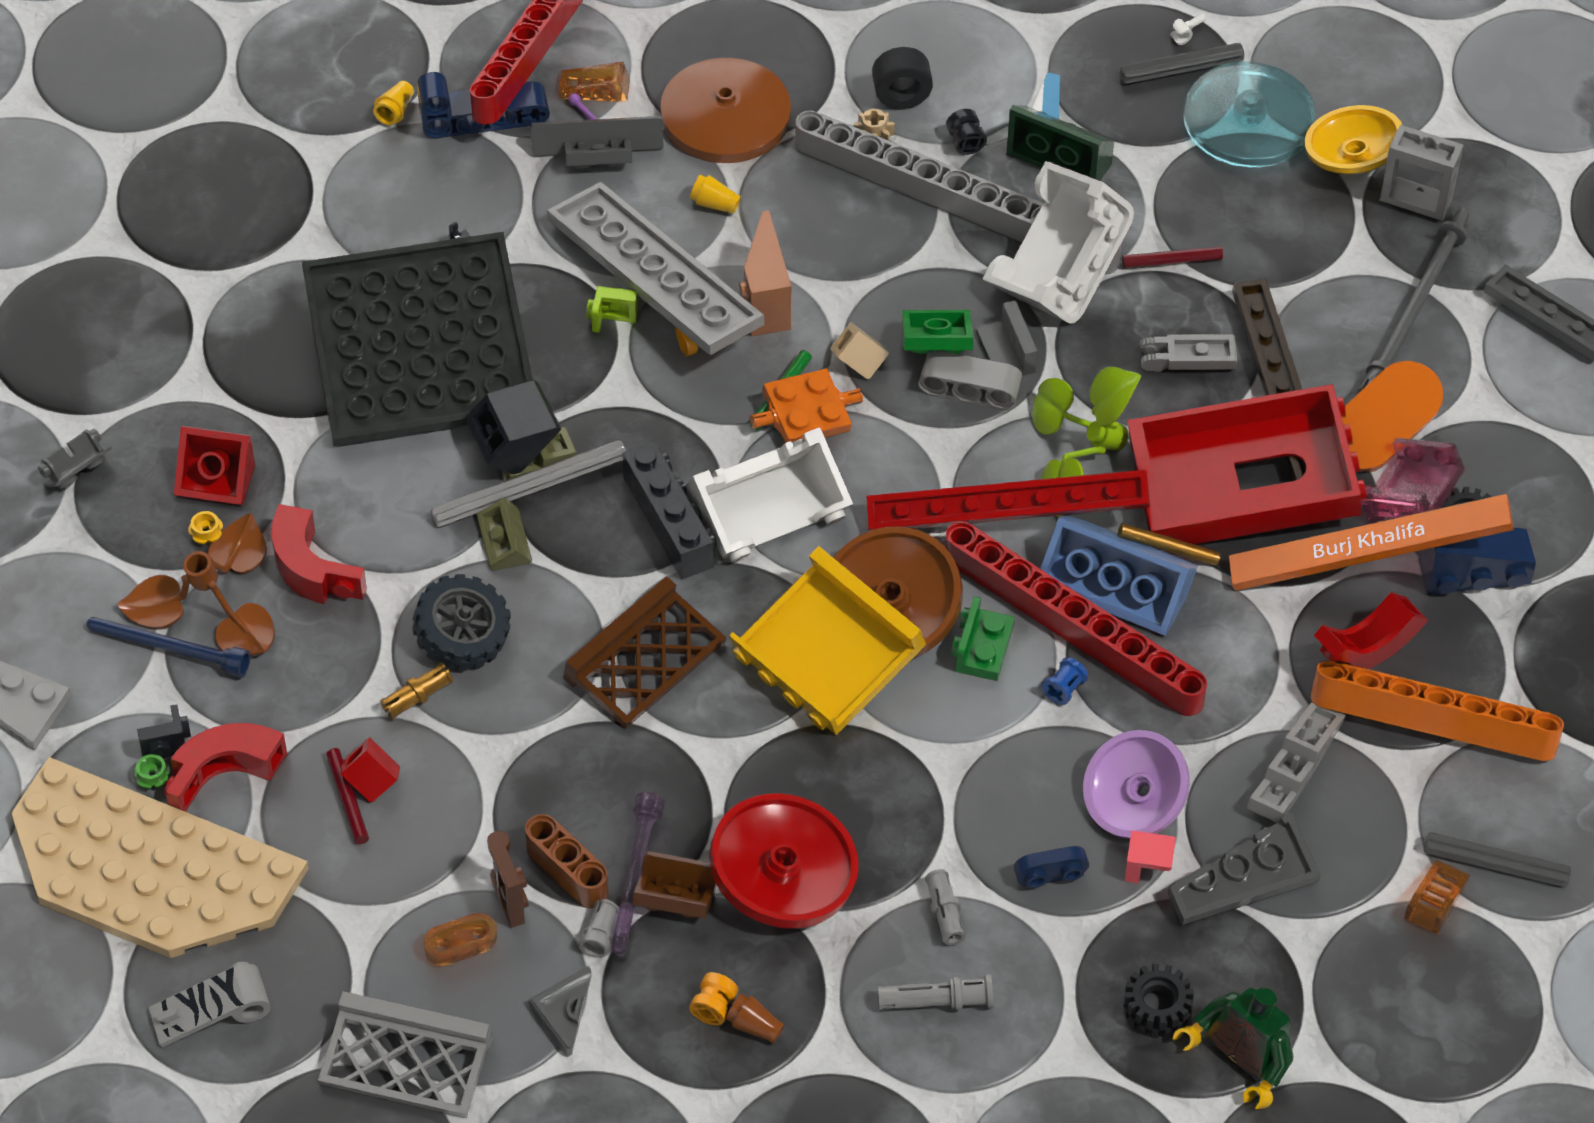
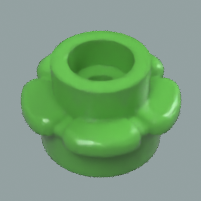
[134,754,170,789]

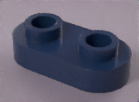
[1014,846,1089,888]

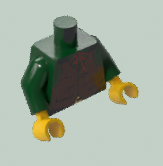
[1173,988,1294,1110]

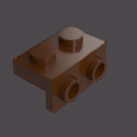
[633,851,716,919]

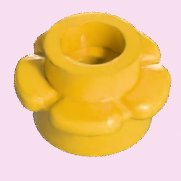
[188,511,223,544]

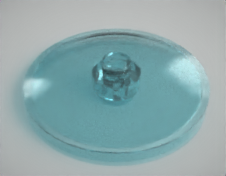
[1184,62,1315,167]

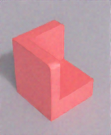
[1124,830,1176,883]

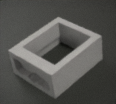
[1380,125,1464,221]

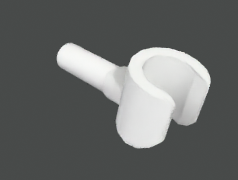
[1170,13,1206,45]

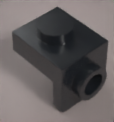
[137,704,191,759]

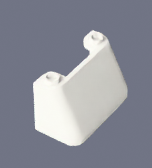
[983,161,1134,323]
[685,427,853,562]

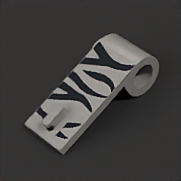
[149,962,271,1048]

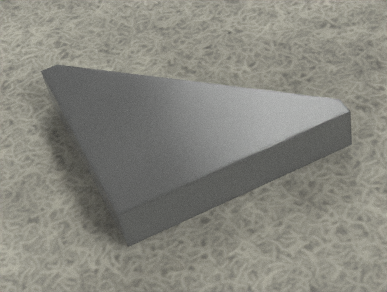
[529,966,592,1057]

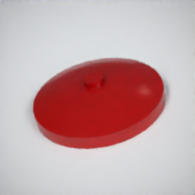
[709,793,859,928]

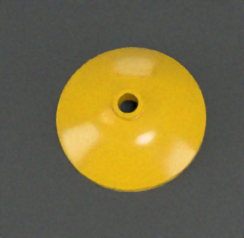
[1305,105,1402,175]

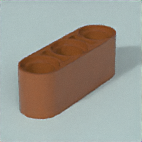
[525,814,609,909]

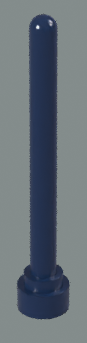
[86,617,251,678]

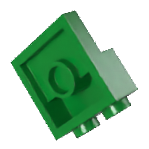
[902,310,974,354]

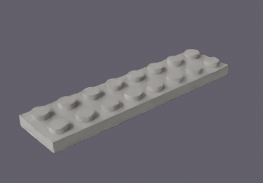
[547,181,764,355]

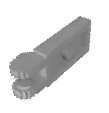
[1139,334,1237,372]

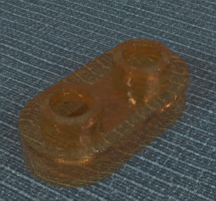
[424,913,498,965]

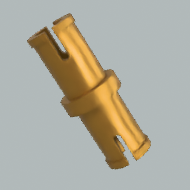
[380,662,453,720]

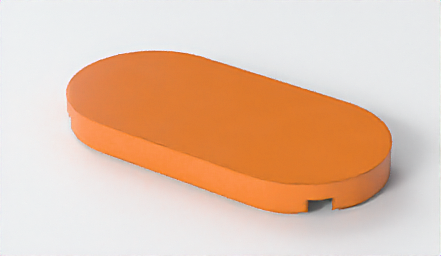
[1342,361,1443,473]

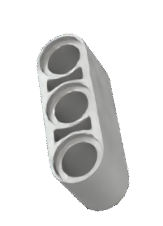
[918,350,1023,410]

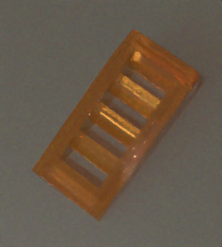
[558,61,630,101]
[1404,860,1470,934]

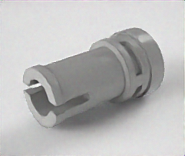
[579,899,618,958]

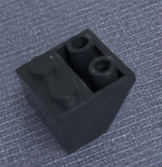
[465,380,562,474]

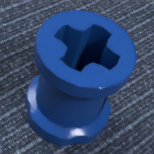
[1042,657,1088,705]

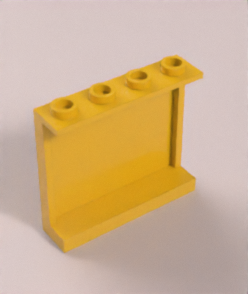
[729,546,926,735]

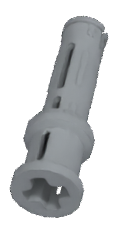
[878,974,994,1011]

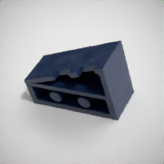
[1418,527,1536,594]

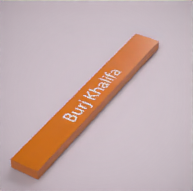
[1229,494,1514,591]

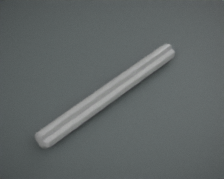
[431,440,626,527]

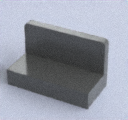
[977,300,1038,376]

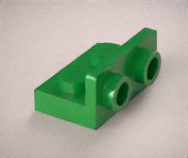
[951,596,1015,681]

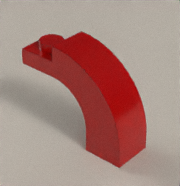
[271,504,367,604]
[1314,592,1429,669]
[165,723,287,812]

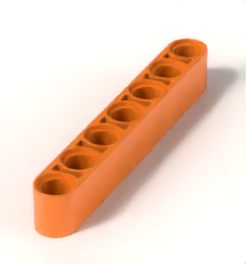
[1310,661,1564,761]

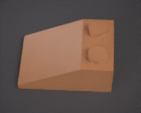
[739,210,792,337]

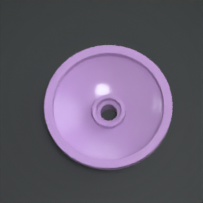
[1083,730,1190,839]

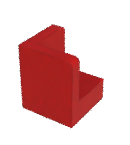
[340,737,400,802]

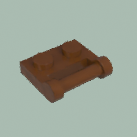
[487,831,529,928]

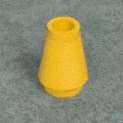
[373,81,414,125]
[690,175,741,214]

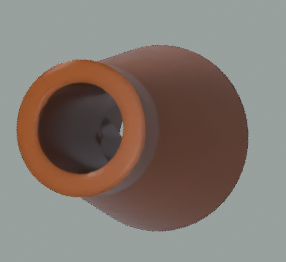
[726,993,785,1044]

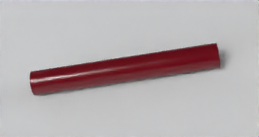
[1122,246,1223,269]
[326,748,369,845]

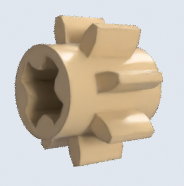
[854,109,895,141]

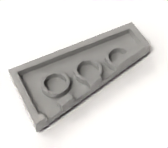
[0,661,71,750]

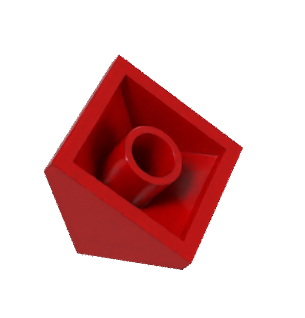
[174,426,255,505]

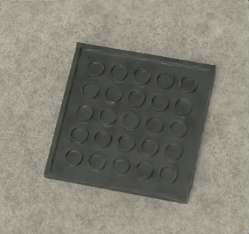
[302,232,533,446]

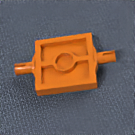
[750,368,863,443]

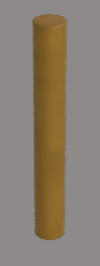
[1117,523,1220,566]

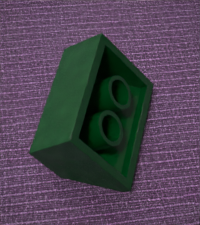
[1007,105,1114,181]

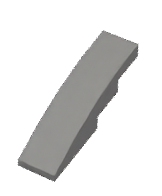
[1247,702,1346,823]

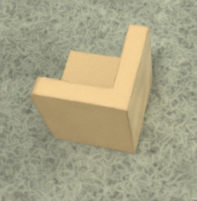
[830,322,890,379]

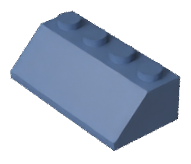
[1040,515,1198,635]

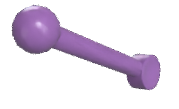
[568,93,597,120]

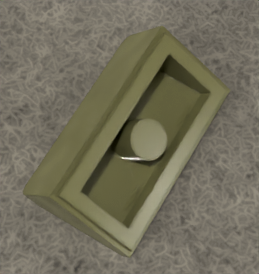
[476,497,532,571]

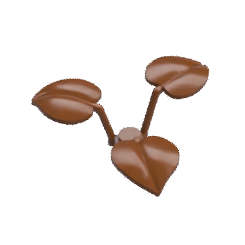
[117,513,275,656]

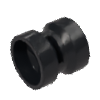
[946,109,987,155]

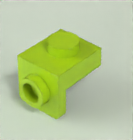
[586,286,638,333]

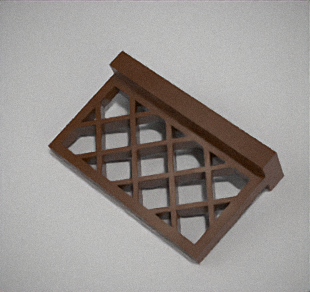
[563,576,727,729]

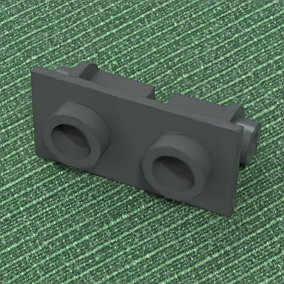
[38,428,113,489]

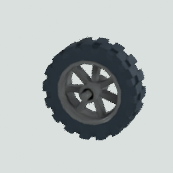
[412,574,511,670]

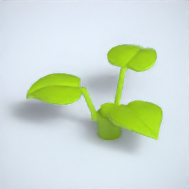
[1032,367,1141,518]

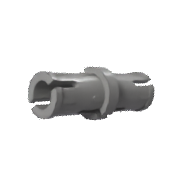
[925,869,966,945]

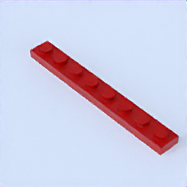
[866,470,1150,531]

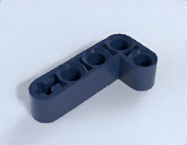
[417,72,550,138]

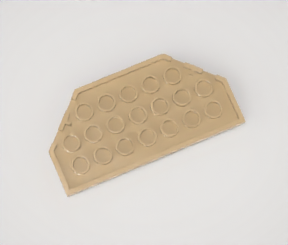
[11,757,309,958]

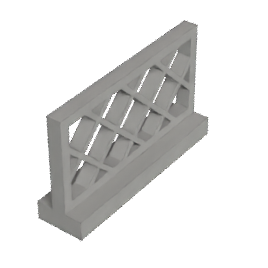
[318,991,493,1118]

